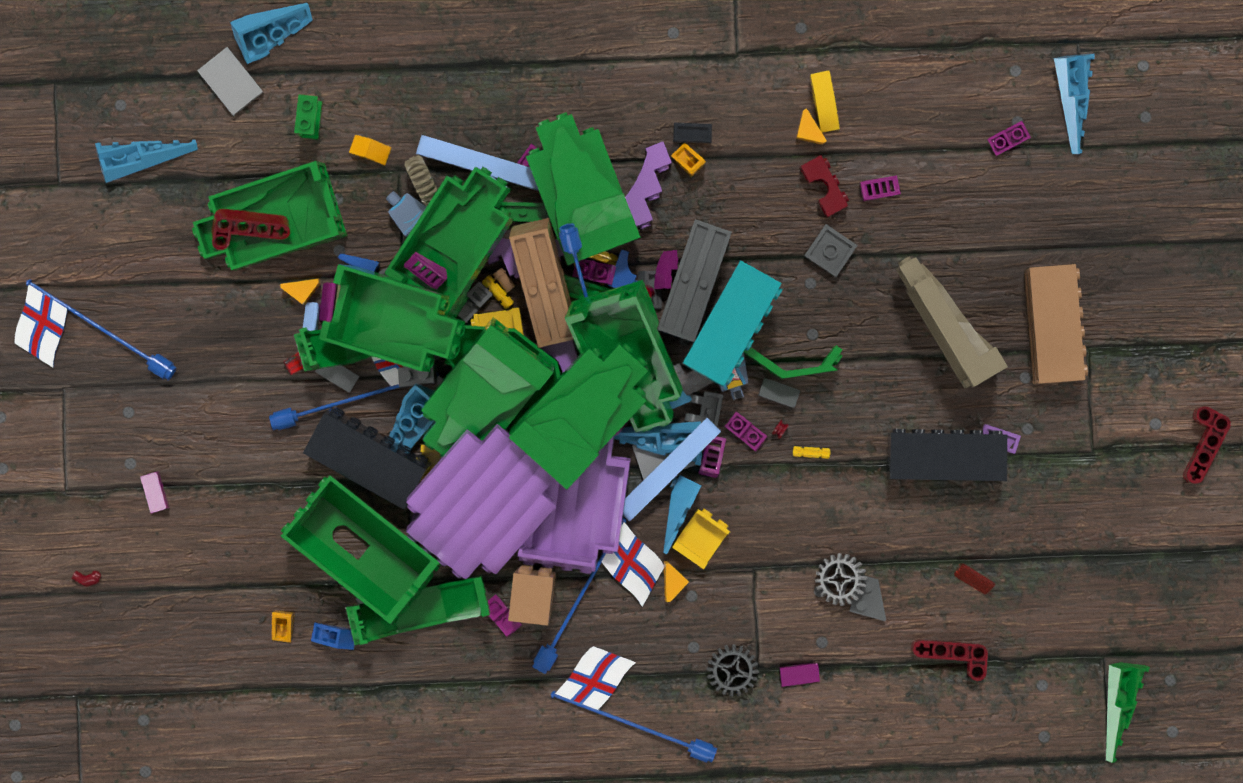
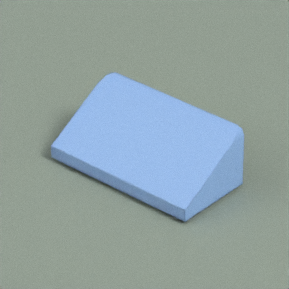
[303,302,320,331]

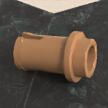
[493,268,516,293]

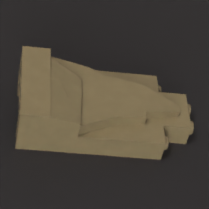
[895,256,1008,388]

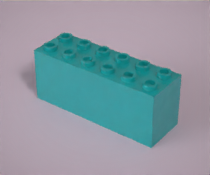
[682,260,783,387]

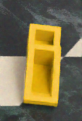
[810,70,840,133]

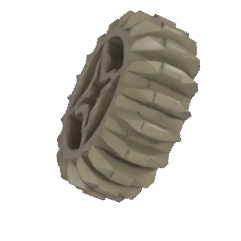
[405,155,438,206]

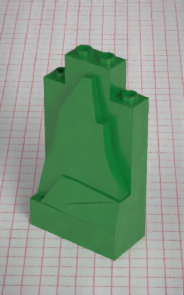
[526,112,640,265]
[192,161,348,271]
[384,166,514,317]
[319,264,465,372]
[565,280,683,432]
[421,317,555,458]
[509,342,648,490]

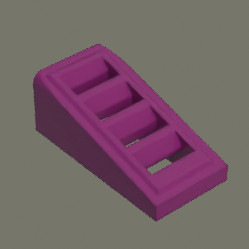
[859,175,901,202]
[404,252,447,290]
[698,436,726,478]

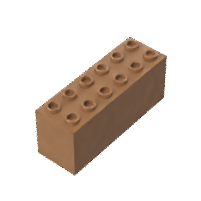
[509,218,574,348]
[1024,264,1088,384]
[508,564,556,625]

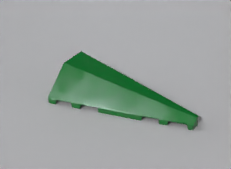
[1106,662,1150,763]

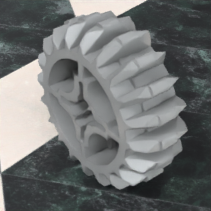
[815,553,867,606]

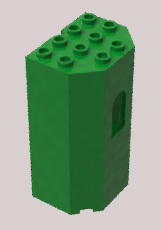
[281,476,441,625]

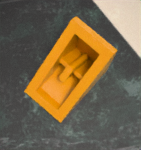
[796,108,827,145]
[349,135,391,165]
[671,143,706,177]
[280,279,321,305]
[664,561,689,602]
[272,610,295,643]

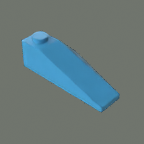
[230,3,313,64]
[389,383,435,449]
[663,475,701,554]

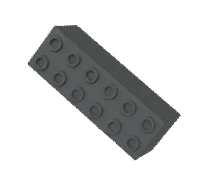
[657,219,732,344]

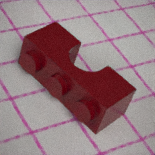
[800,155,849,218]

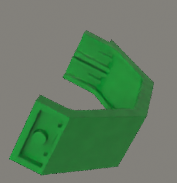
[294,327,373,371]
[743,345,843,379]
[346,576,491,645]

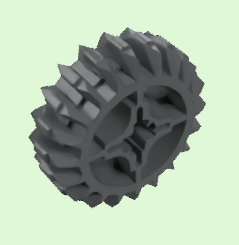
[707,644,759,696]

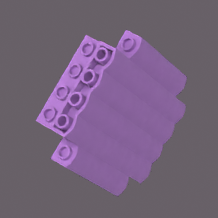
[406,424,556,579]
[518,436,631,574]

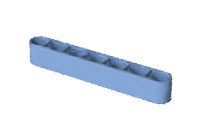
[416,135,539,191]
[623,418,721,522]

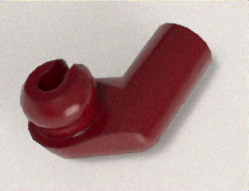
[71,570,101,587]

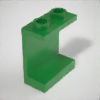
[294,94,323,140]

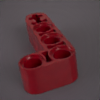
[211,209,290,250]
[1183,406,1231,484]
[911,639,988,681]

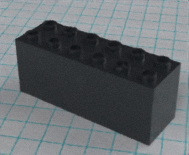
[303,407,432,509]
[887,429,1008,481]

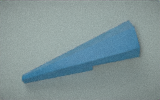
[1054,54,1095,154]
[95,140,198,183]
[614,421,702,465]

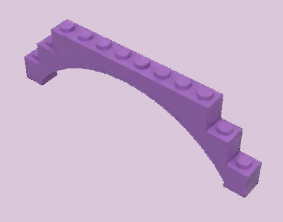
[487,142,672,279]

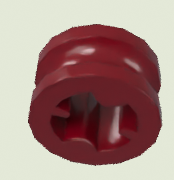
[772,420,789,439]

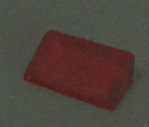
[954,563,995,595]

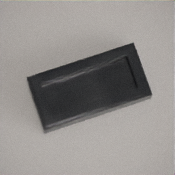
[673,122,712,144]

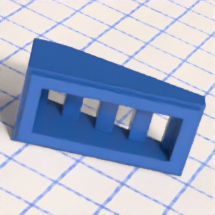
[339,254,380,272]

